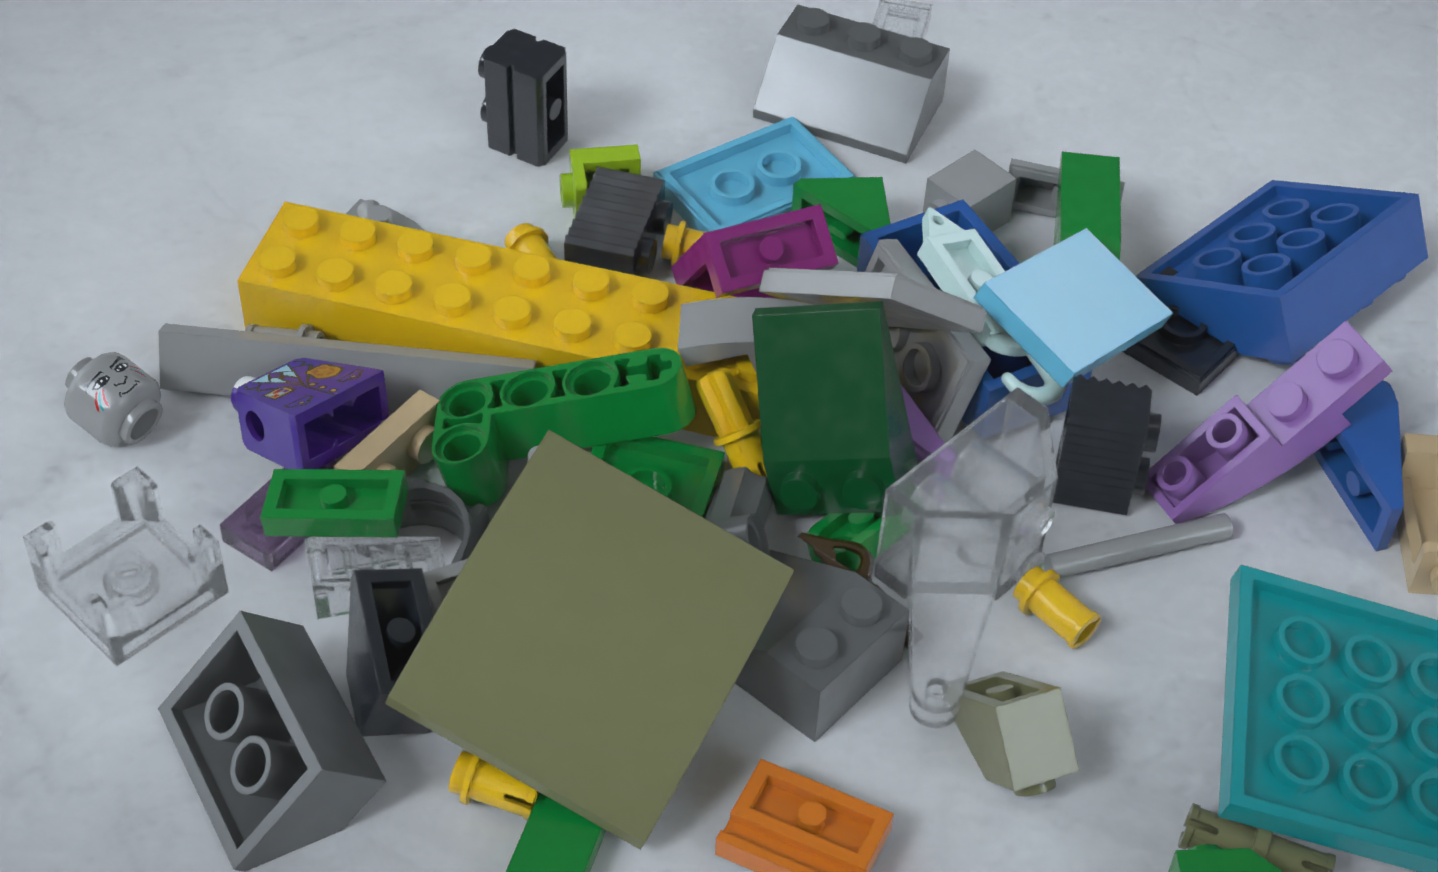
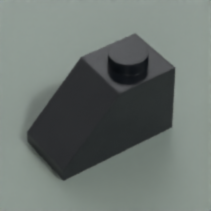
[346,568,433,737]

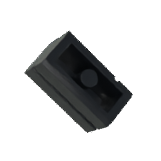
[478,29,568,167]

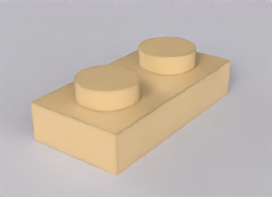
[334,390,440,477]

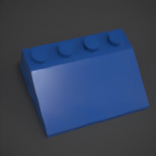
[1136,180,1428,365]

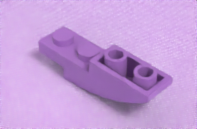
[1146,321,1393,524]

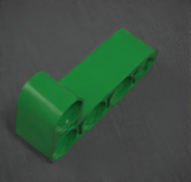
[432,348,697,507]

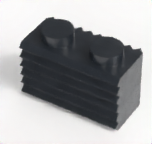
[564,167,673,276]
[1050,374,1162,515]

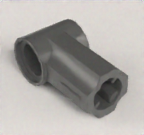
[705,467,773,555]

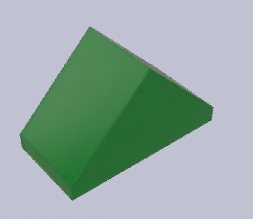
[791,177,891,267]

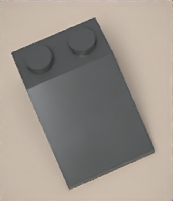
[735,549,910,742]

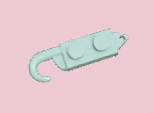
[917,207,1067,405]

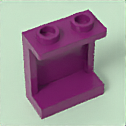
[671,204,839,299]

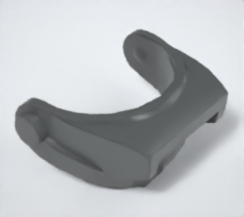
[353,478,490,564]

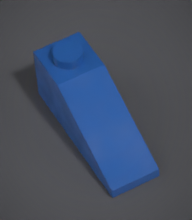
[1313,380,1404,552]

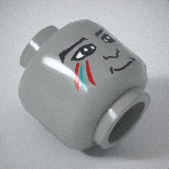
[64,352,163,447]

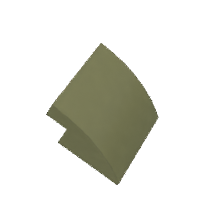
[385,430,794,850]

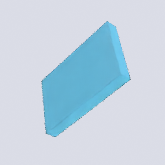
[653,116,856,232]
[973,228,1173,388]

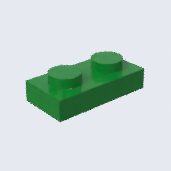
[260,469,409,538]

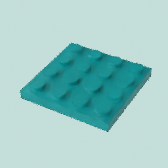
[1218,564,1438,872]

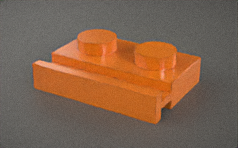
[715,759,894,872]

